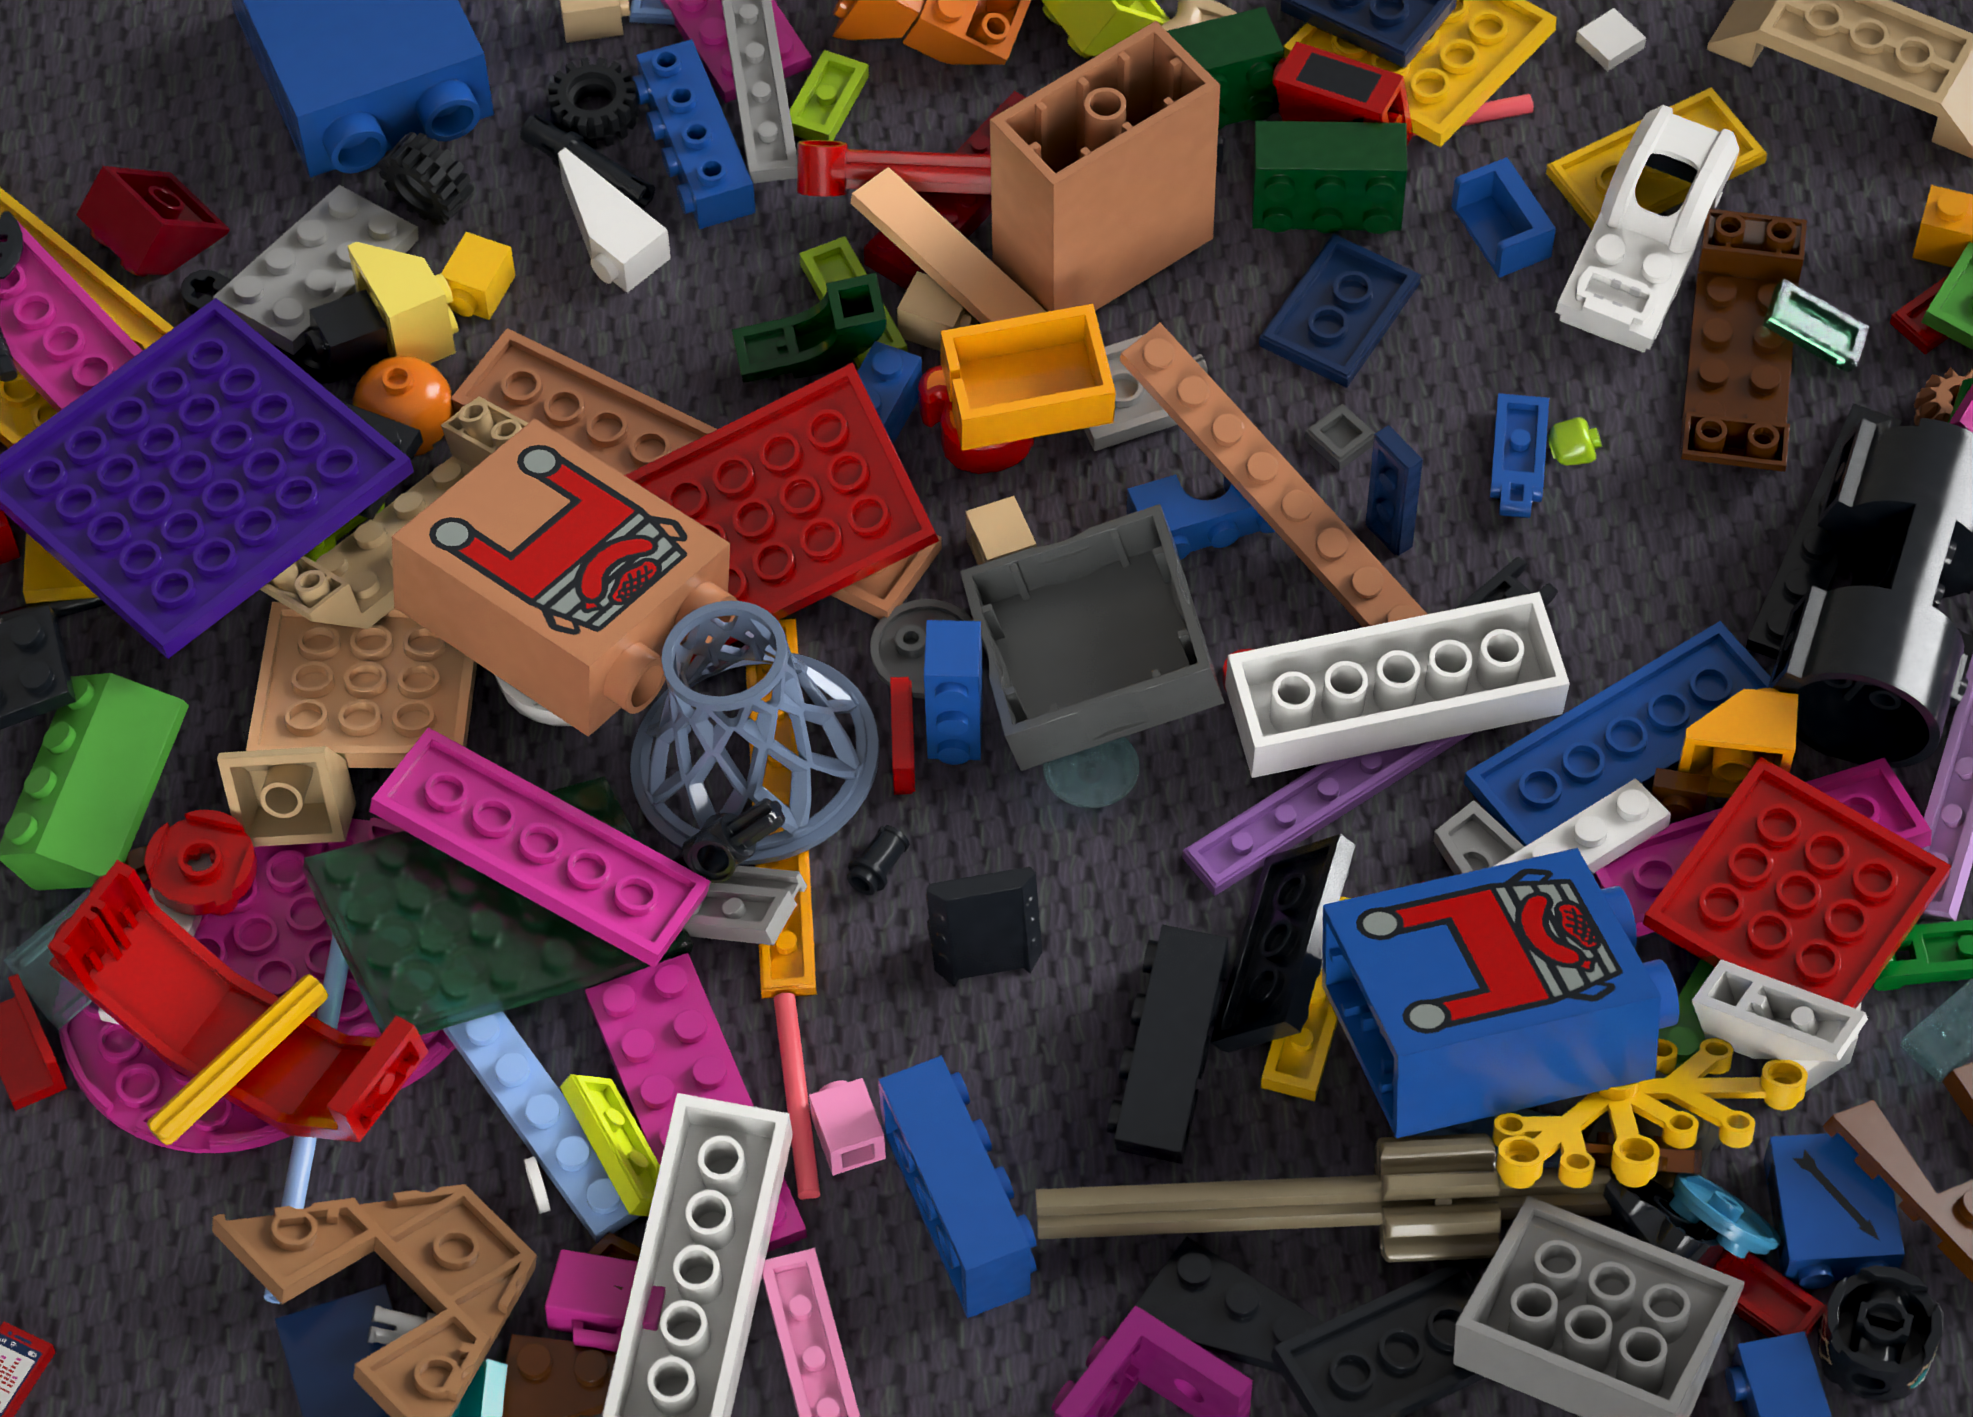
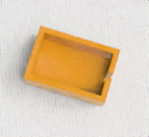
[941,304,1116,451]

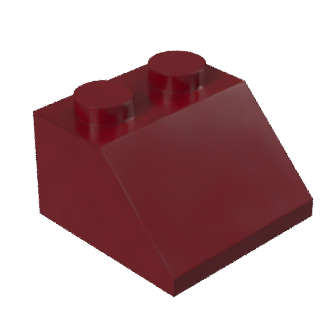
[76,166,230,277]

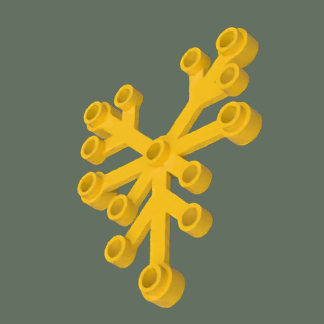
[1492,1038,1808,1189]

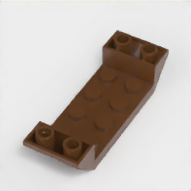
[1679,209,1807,472]

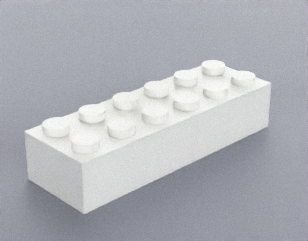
[1225,592,1570,778]
[602,1093,793,1417]

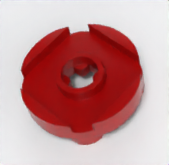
[144,810,257,916]

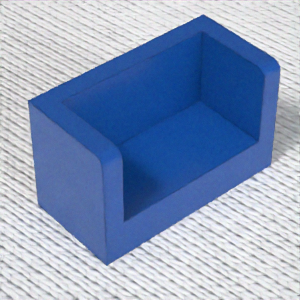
[1451,157,1556,278]

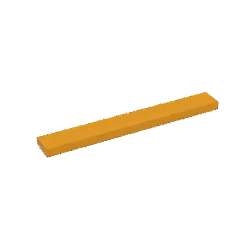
[746,619,817,998]

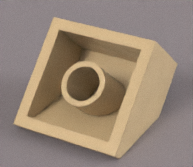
[217,746,356,847]

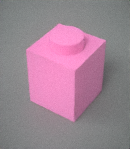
[809,1078,886,1176]

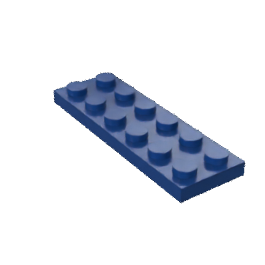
[1464,621,1771,847]

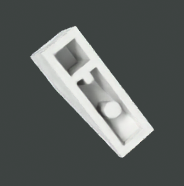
[558,148,671,293]
[1692,960,1868,1062]

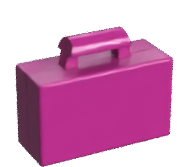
[545,1249,665,1352]

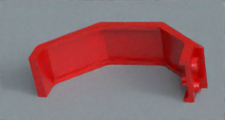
[48,860,428,1142]

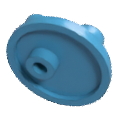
[1669,1172,1781,1258]

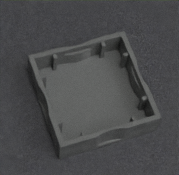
[960,504,1224,771]

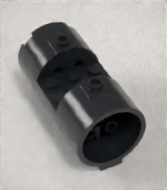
[1768,418,1973,768]

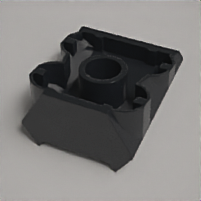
[926,866,1042,987]
[1603,1177,1724,1268]

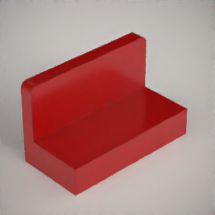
[0,973,67,1111]

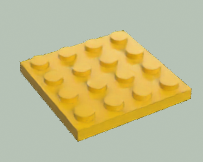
[1283,0,1557,147]

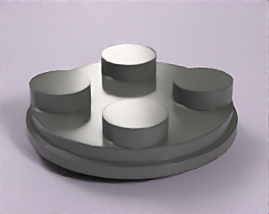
[870,599,973,699]

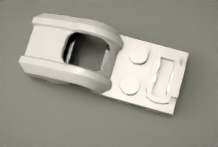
[1555,105,1740,353]

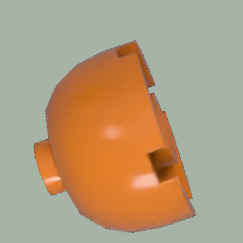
[352,356,456,456]

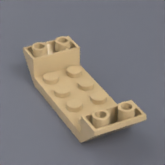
[1707,0,1973,159]
[260,396,528,629]

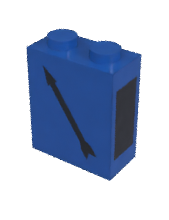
[1763,1133,1905,1289]

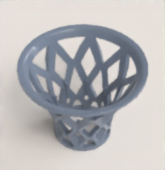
[630,601,880,865]

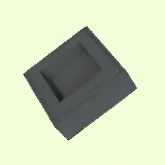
[1304,403,1375,471]

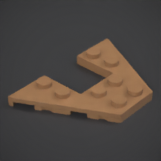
[212,1184,537,1417]

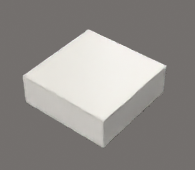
[1576,8,1646,71]

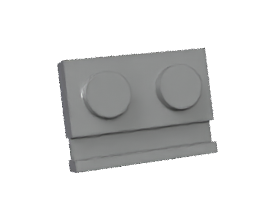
[681,866,807,945]

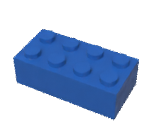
[879,1055,1037,1318]

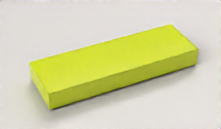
[560,1074,660,1216]

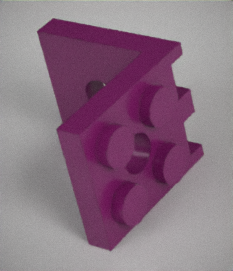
[1052,1305,1253,1417]

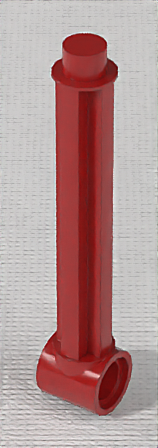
[797,140,991,197]

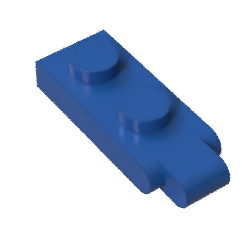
[1490,393,1549,518]

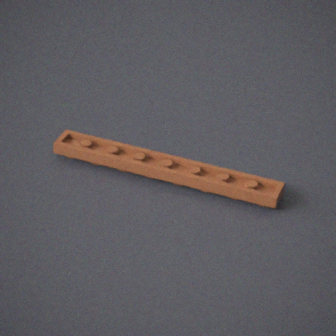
[1119,323,1427,627]

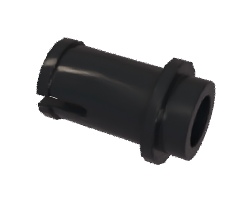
[847,825,910,895]

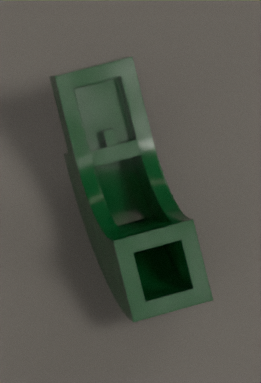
[732,273,887,383]

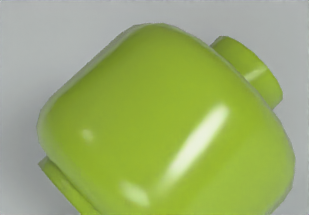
[1548,417,1602,466]

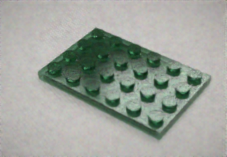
[302,776,694,1035]

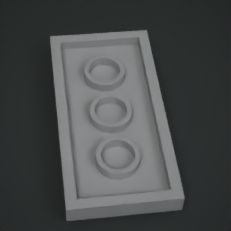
[213,185,418,355]

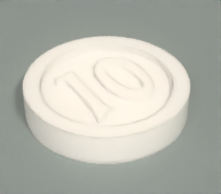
[524,1156,550,1214]

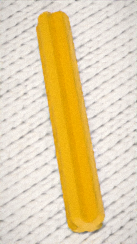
[147,974,328,1145]

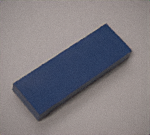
[1365,425,1423,556]

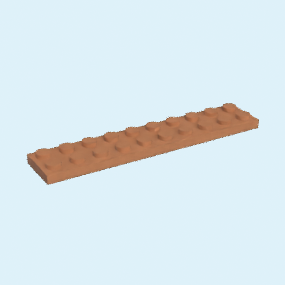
[451,328,942,619]

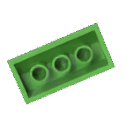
[0,673,189,891]

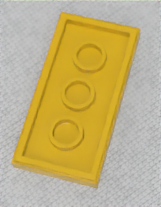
[1546,87,1767,230]

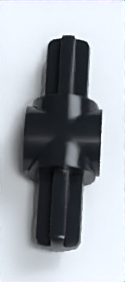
[672,798,786,883]

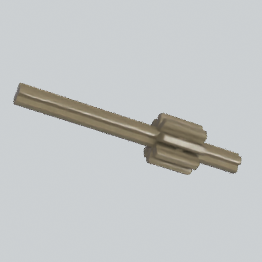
[1035,1133,1612,1262]

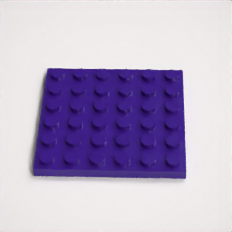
[0,298,414,659]

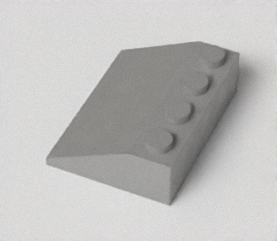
[1453,1196,1744,1417]

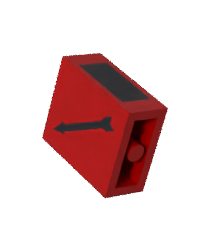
[1273,41,1414,145]

